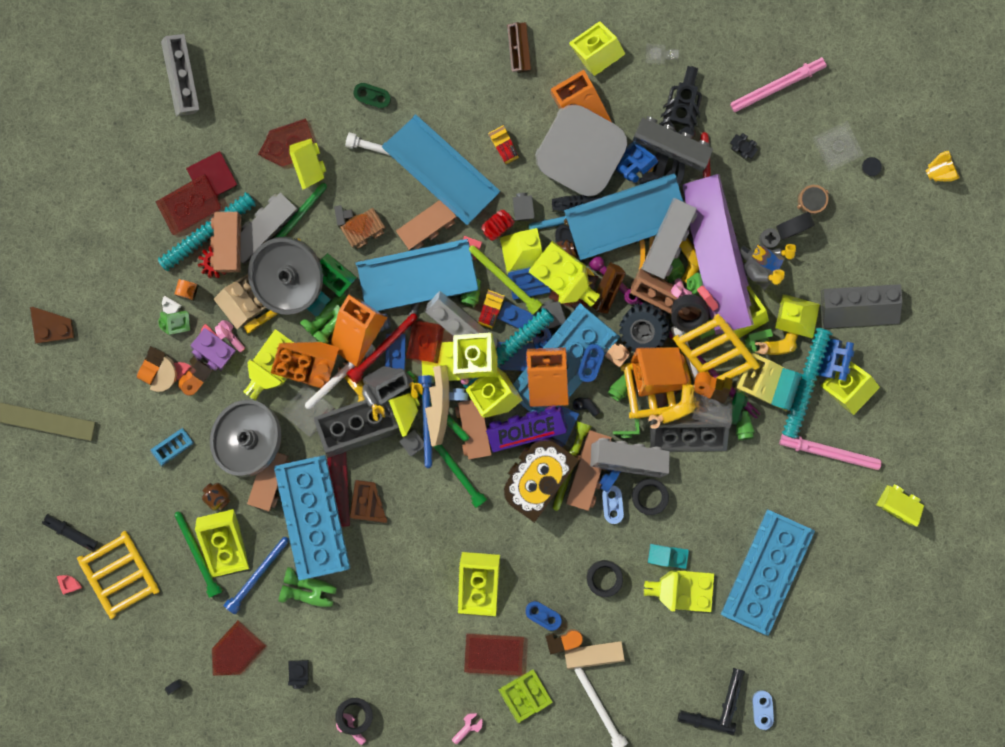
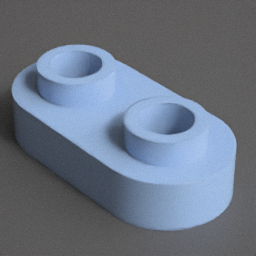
[449,389,468,401]
[602,485,624,524]
[752,690,774,730]

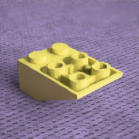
[734,353,802,412]

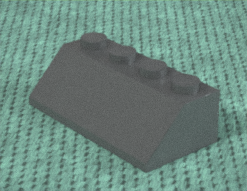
[632,116,713,172]
[820,284,902,328]
[313,400,399,458]
[650,408,730,452]

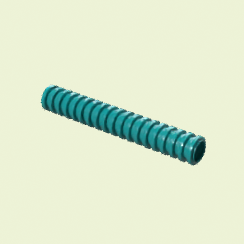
[158,192,256,272]
[463,308,555,389]
[782,327,833,439]

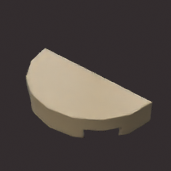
[150,356,177,392]

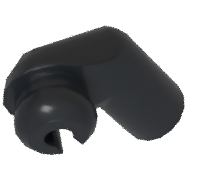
[572,397,601,417]

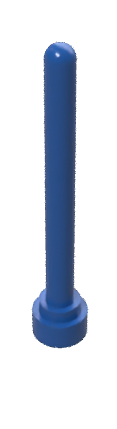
[418,375,434,469]
[223,537,289,615]

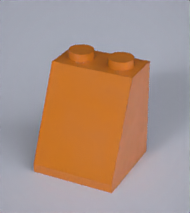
[631,347,689,397]

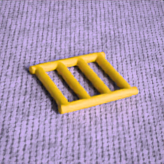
[673,314,760,380]
[620,356,699,419]
[77,531,160,619]

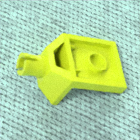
[529,241,600,307]
[243,329,294,401]
[644,570,714,612]

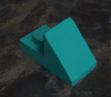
[648,544,689,569]

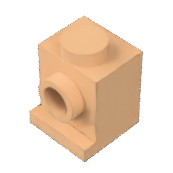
[604,342,630,368]

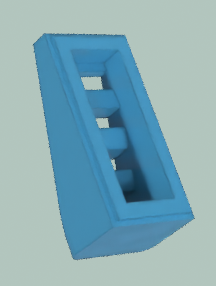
[151,428,194,467]

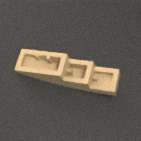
[425,365,449,446]

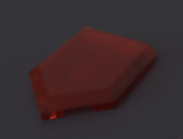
[258,118,318,167]
[212,620,266,676]

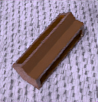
[507,22,531,73]
[591,262,626,314]

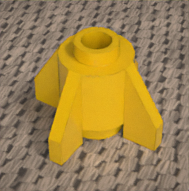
[926,151,960,182]

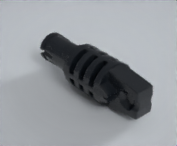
[551,195,604,213]

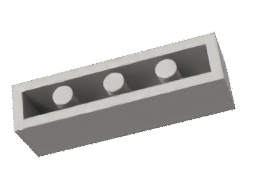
[161,34,199,116]
[240,193,298,265]
[641,198,697,279]
[426,291,497,349]
[590,438,670,478]

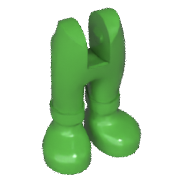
[300,294,347,344]
[278,567,337,607]

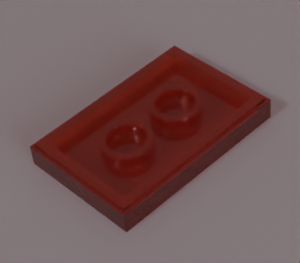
[155,174,223,235]
[464,633,524,676]

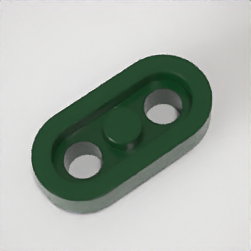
[353,83,391,109]
[728,390,748,425]

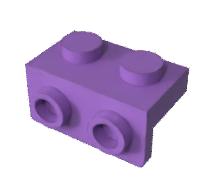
[190,328,236,372]

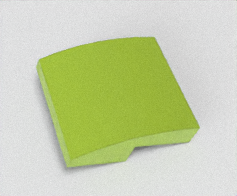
[498,669,553,723]

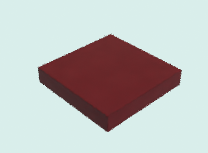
[186,151,238,203]

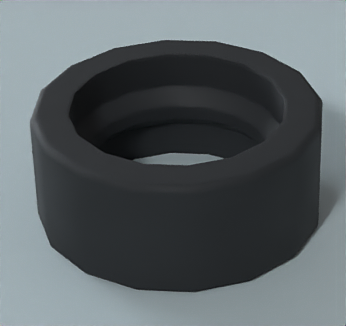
[776,212,815,240]
[671,294,708,332]
[632,479,669,515]
[586,560,623,597]
[335,698,373,735]

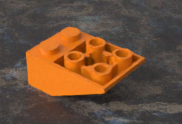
[550,70,612,123]
[331,294,387,367]
[271,342,339,388]
[527,347,569,407]

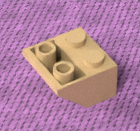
[214,274,266,329]

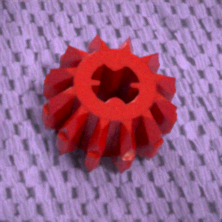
[481,210,514,241]
[198,246,227,279]

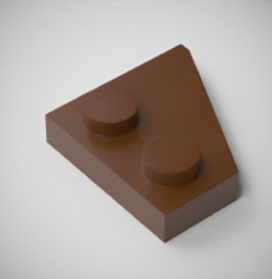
[30,307,74,344]
[350,480,387,523]

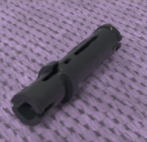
[42,514,98,552]
[718,668,745,728]
[677,710,736,735]

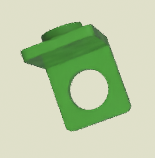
[612,418,639,438]

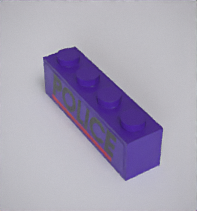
[486,405,568,452]

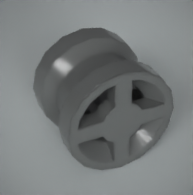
[759,228,780,249]

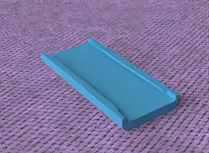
[382,114,500,225]
[564,174,683,260]
[356,239,478,311]
[513,303,620,412]
[274,455,351,580]
[721,509,815,636]

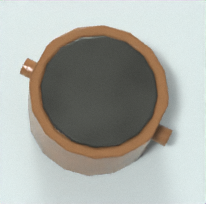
[797,185,829,215]

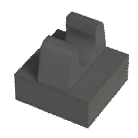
[334,205,354,227]

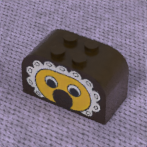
[504,437,581,523]

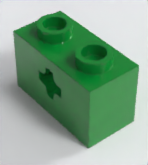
[320,253,357,297]

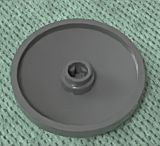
[248,237,323,315]
[210,400,281,477]

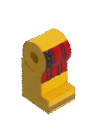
[488,125,519,165]
[478,290,505,329]

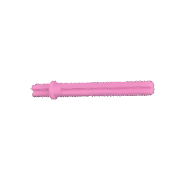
[730,57,827,112]
[779,434,881,470]

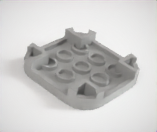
[535,104,627,196]

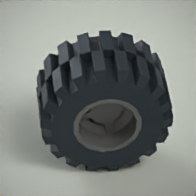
[619,302,671,352]

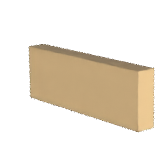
[565,641,624,670]

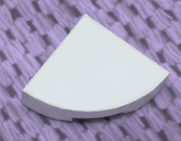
[162,296,182,314]

